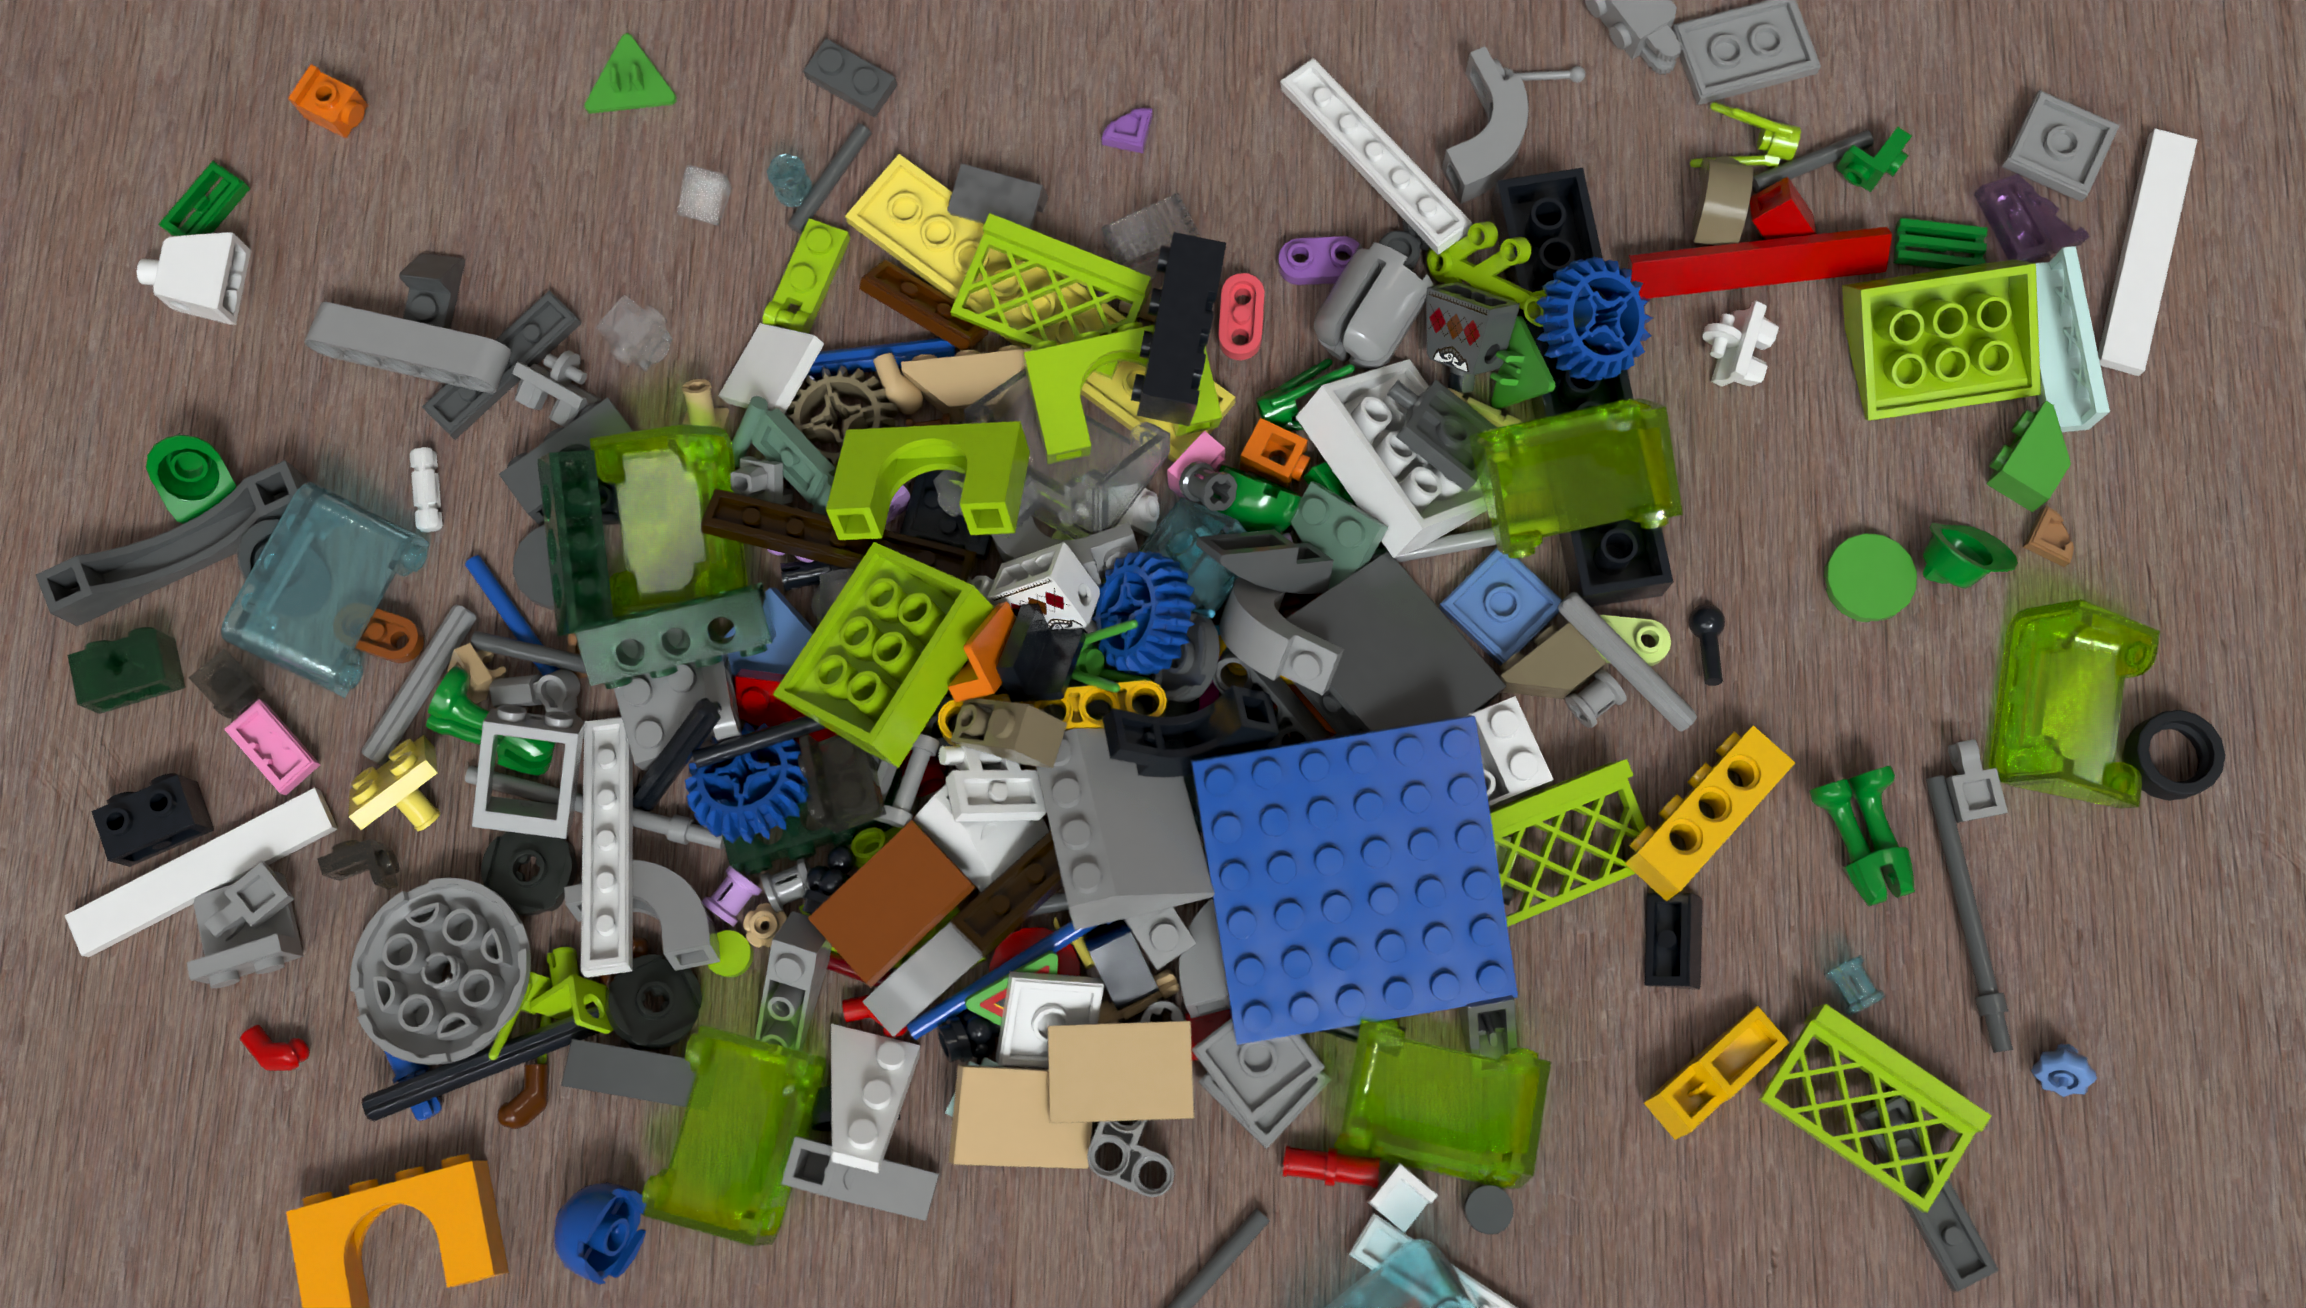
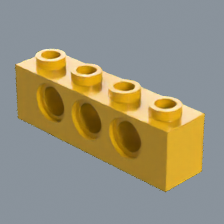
[1625,725,1795,901]

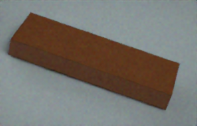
[859,260,989,351]

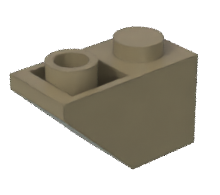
[1499,622,1606,699]
[951,698,1067,768]

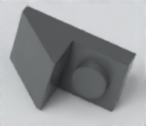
[399,253,465,329]

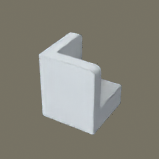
[1366,1164,1438,1233]

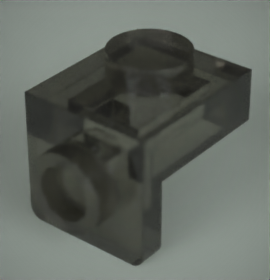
[189,648,265,719]
[317,839,399,890]

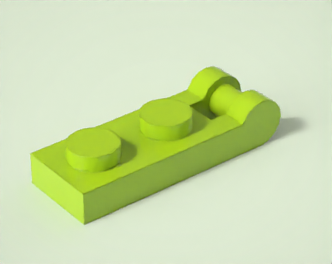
[762,218,851,334]

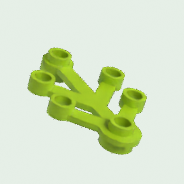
[1427,221,1547,327]

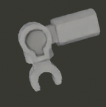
[489,669,584,743]

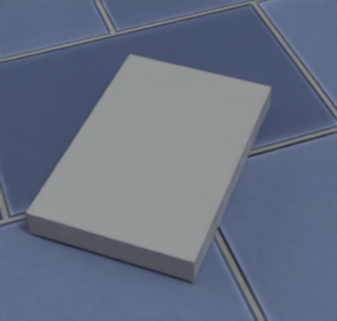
[1672,0,1821,105]

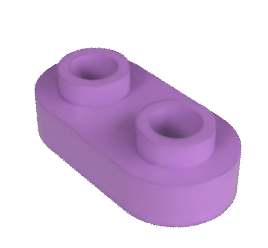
[1278,236,1363,285]

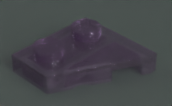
[1974,174,2090,262]

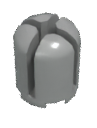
[1314,242,1434,369]

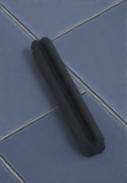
[633,698,722,811]

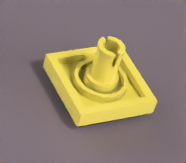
[349,735,440,831]

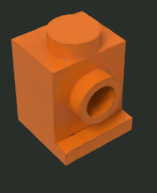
[288,64,368,139]
[1240,418,1311,488]

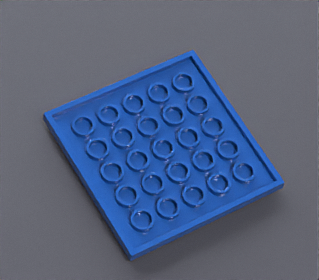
[1191,715,1518,1045]

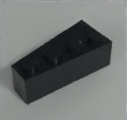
[1131,232,1226,426]

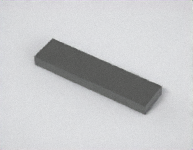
[422,291,582,440]
[1856,1095,1999,1292]

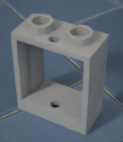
[472,705,585,839]

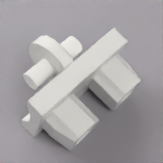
[1703,301,1779,387]

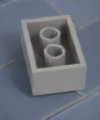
[600,610,715,773]

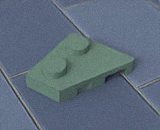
[1291,482,1388,590]

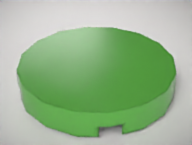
[1824,533,1917,622]

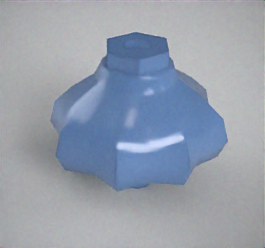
[2031,1044,2097,1097]

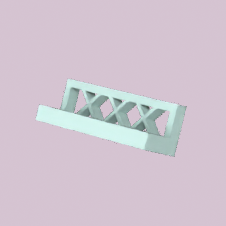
[2036,246,2110,432]

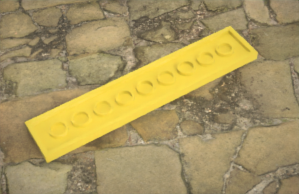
[845,154,1236,462]

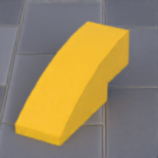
[1644,1006,1790,1140]

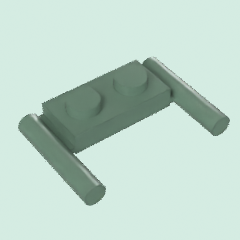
[726,396,836,516]

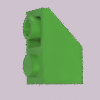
[1986,401,2071,512]

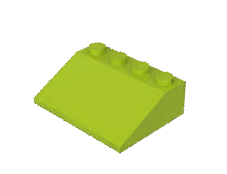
[1842,259,2041,421]
[773,542,994,768]

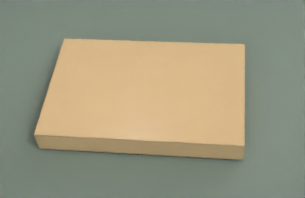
[1048,1021,1194,1123]
[949,1065,1092,1169]

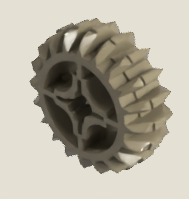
[786,365,900,476]

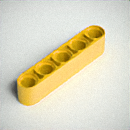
[938,680,1167,746]

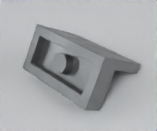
[948,163,1048,229]

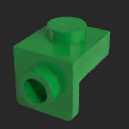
[1836,127,1912,193]

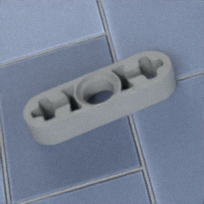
[698,636,742,743]

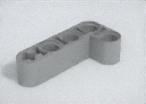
[1087,1001,1184,1197]

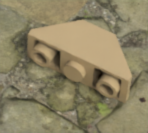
[901,345,1031,421]

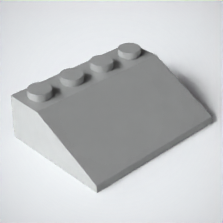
[1036,728,1215,930]

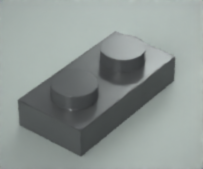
[803,38,898,118]

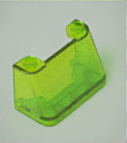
[1469,399,1683,558]
[590,424,748,617]
[1989,599,2160,809]
[1334,1019,1551,1189]
[642,1025,826,1246]

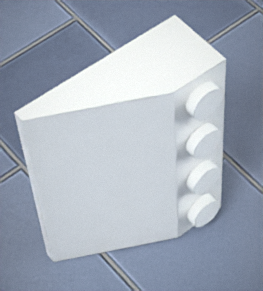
[1296,359,1508,558]

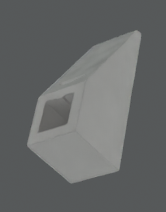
[752,911,832,1067]
[781,1136,939,1221]

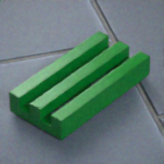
[158,161,250,236]
[1894,218,1987,269]

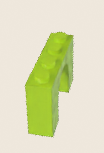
[1024,322,1222,465]
[826,421,1030,540]

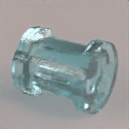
[767,154,812,207]
[1824,954,1886,1016]

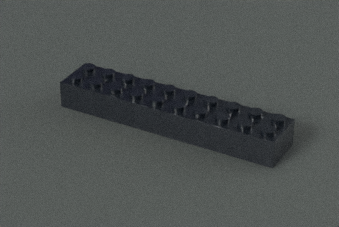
[1491,167,1673,607]

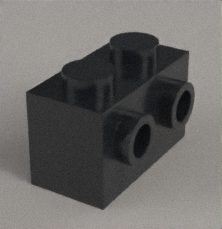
[91,773,214,867]

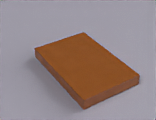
[808,820,975,987]

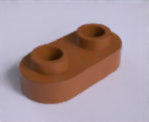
[333,603,424,663]

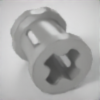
[1565,669,1627,728]
[761,857,811,913]

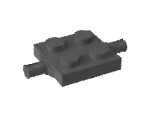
[1387,379,1517,492]

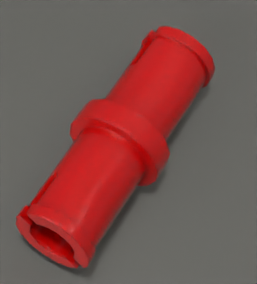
[1283,1145,1380,1189]

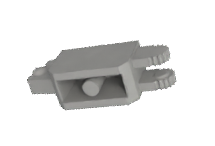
[1585,0,1682,75]

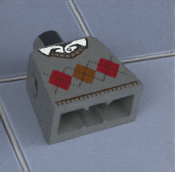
[1426,282,1520,392]

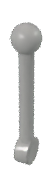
[1503,66,1586,83]

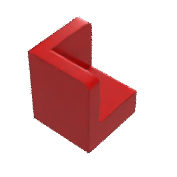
[1749,176,1817,240]

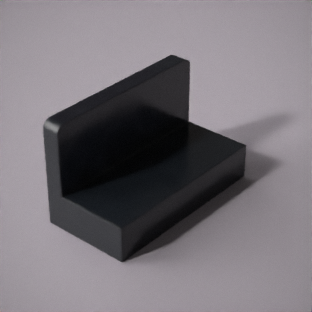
[996,603,1086,702]

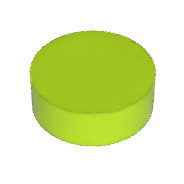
[707,930,754,978]

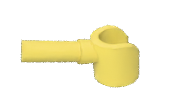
[1054,916,1095,969]

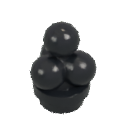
[802,846,856,915]
[937,1009,1001,1063]

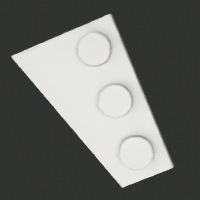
[831,1024,920,1173]

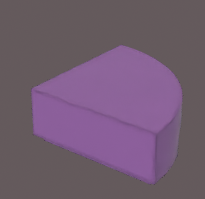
[1102,108,1153,153]

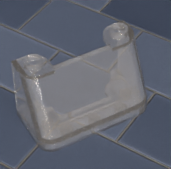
[964,369,1170,540]

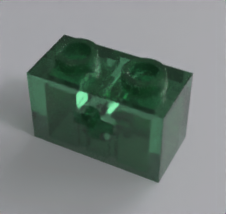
[67,627,186,714]

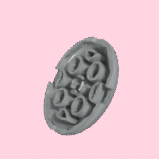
[350,878,531,1065]

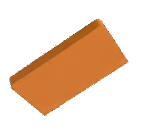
[948,602,1016,702]

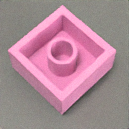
[1167,430,1225,504]

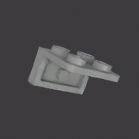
[186,871,304,988]

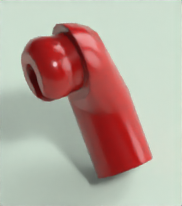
[239,1025,310,1071]

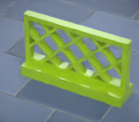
[950,213,1152,379]
[1490,759,1647,927]
[1758,1004,1992,1212]

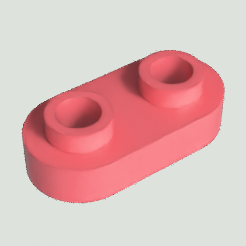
[1219,273,1265,360]

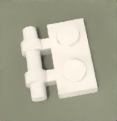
[939,744,1047,822]

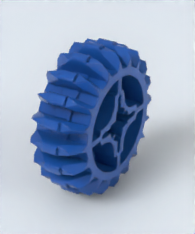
[1534,257,1653,381]
[1092,551,1196,676]
[685,722,812,844]

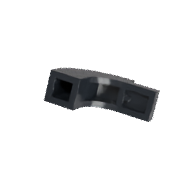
[1102,685,1279,777]

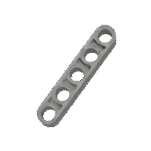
[304,302,512,394]

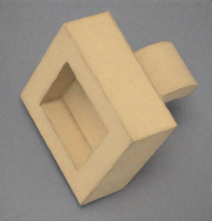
[447,643,507,704]

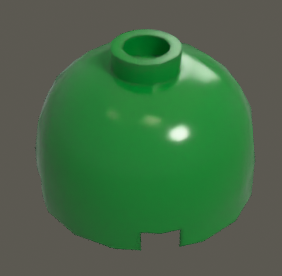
[1212,464,1303,534]

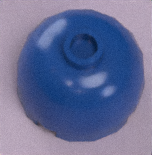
[554,1182,648,1285]

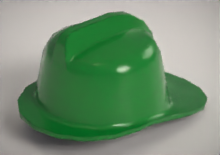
[146,433,237,524]
[1922,523,2018,589]

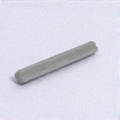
[1558,592,1697,732]
[361,604,476,764]

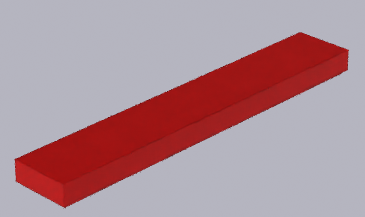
[1628,226,1892,299]

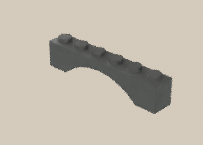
[36,460,322,626]

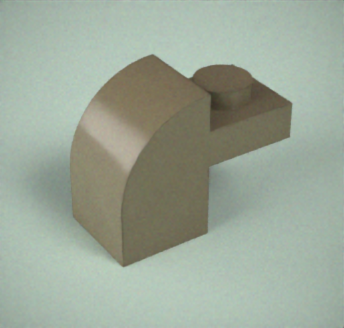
[1692,156,1753,246]

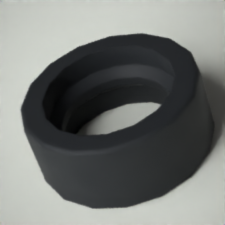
[2123,710,2226,801]

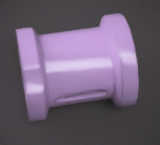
[701,866,762,927]

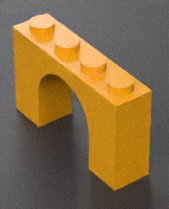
[286,1154,509,1308]

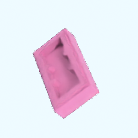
[224,699,320,795]

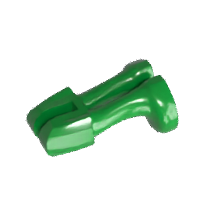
[426,665,556,776]
[1809,765,1915,907]

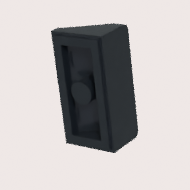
[1644,893,1702,990]

